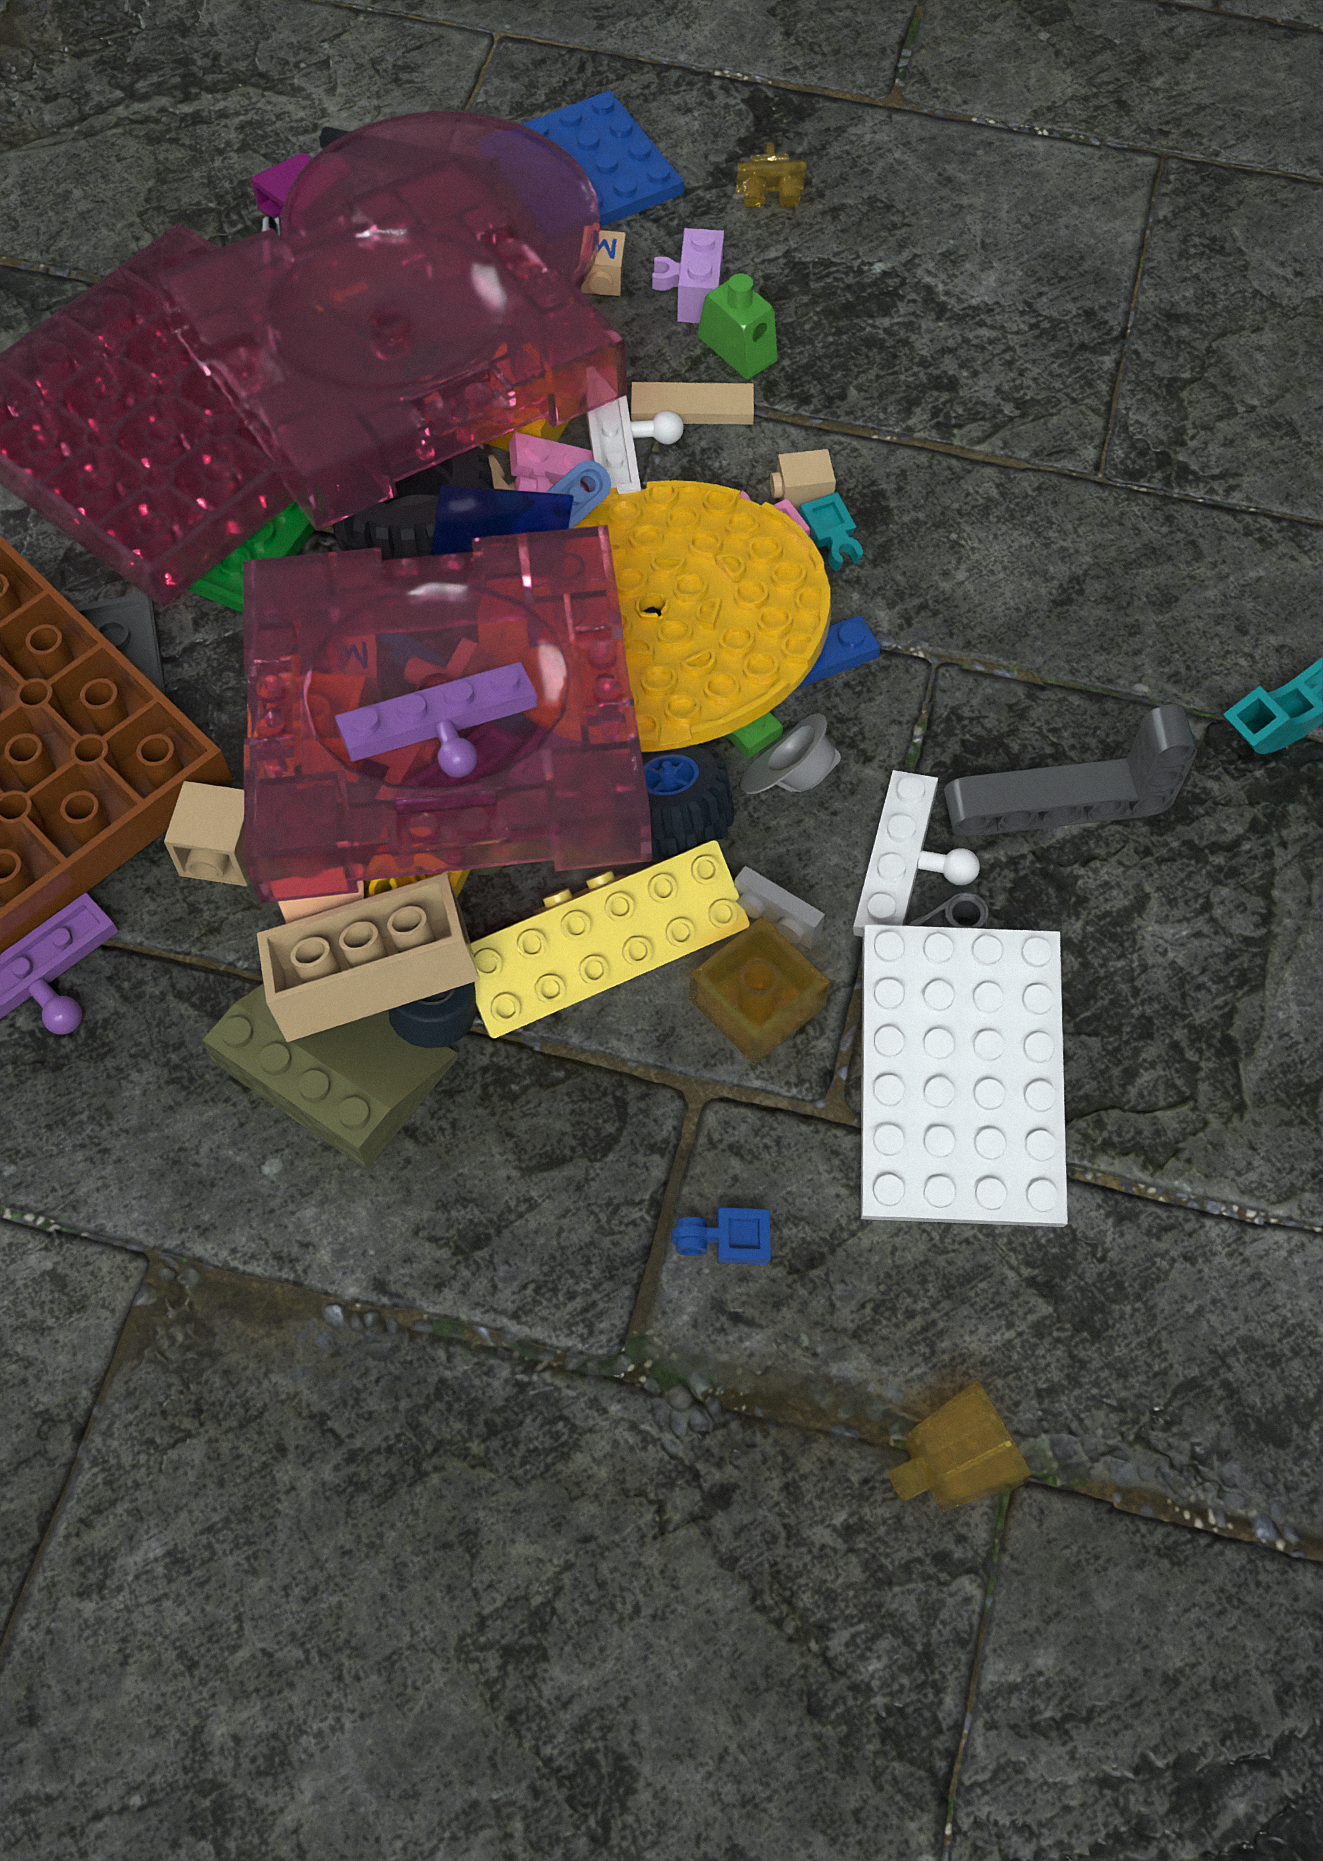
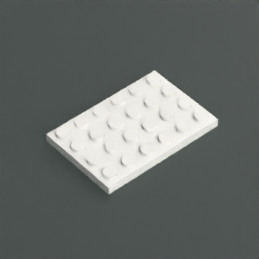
[861,924,1068,1227]

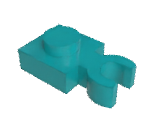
[798,492,863,571]

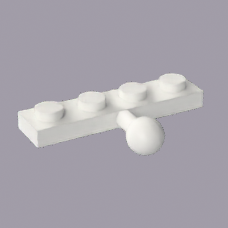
[581,362,684,494]
[853,770,980,937]

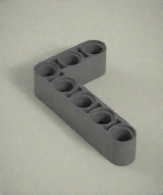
[944,704,1197,837]

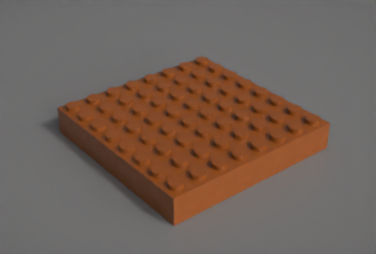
[0,536,233,954]

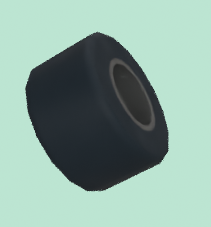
[389,982,476,1048]

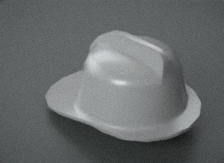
[740,713,841,794]

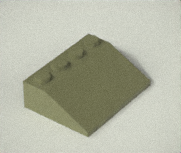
[202,983,459,1170]

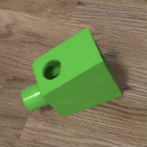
[697,273,777,380]

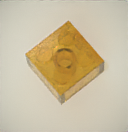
[689,916,830,1065]

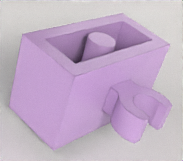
[652,228,724,323]

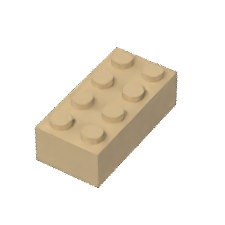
[257,872,480,1042]

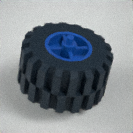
[611,743,734,859]

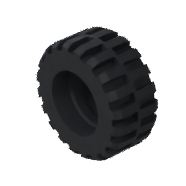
[324,418,497,583]

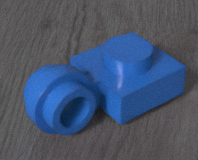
[671,1208,771,1265]

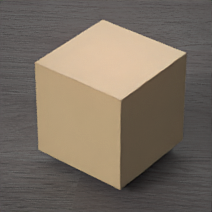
[164,781,265,886]

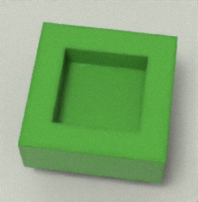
[725,712,783,759]

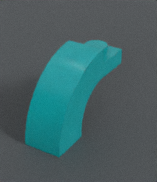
[1223,657,1323,754]

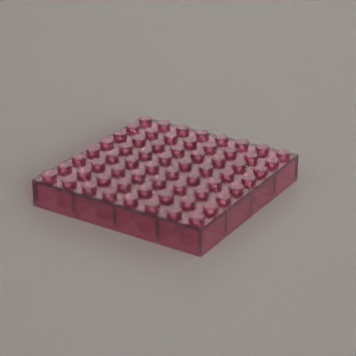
[0,223,411,608]

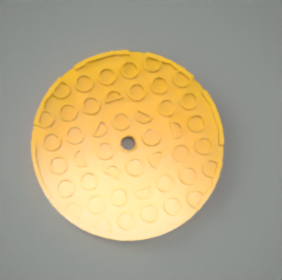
[477,480,831,752]

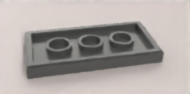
[74,591,167,697]

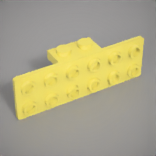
[470,840,750,1038]

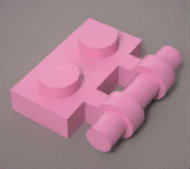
[509,432,593,501]

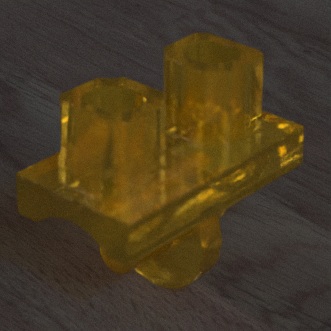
[735,143,807,208]

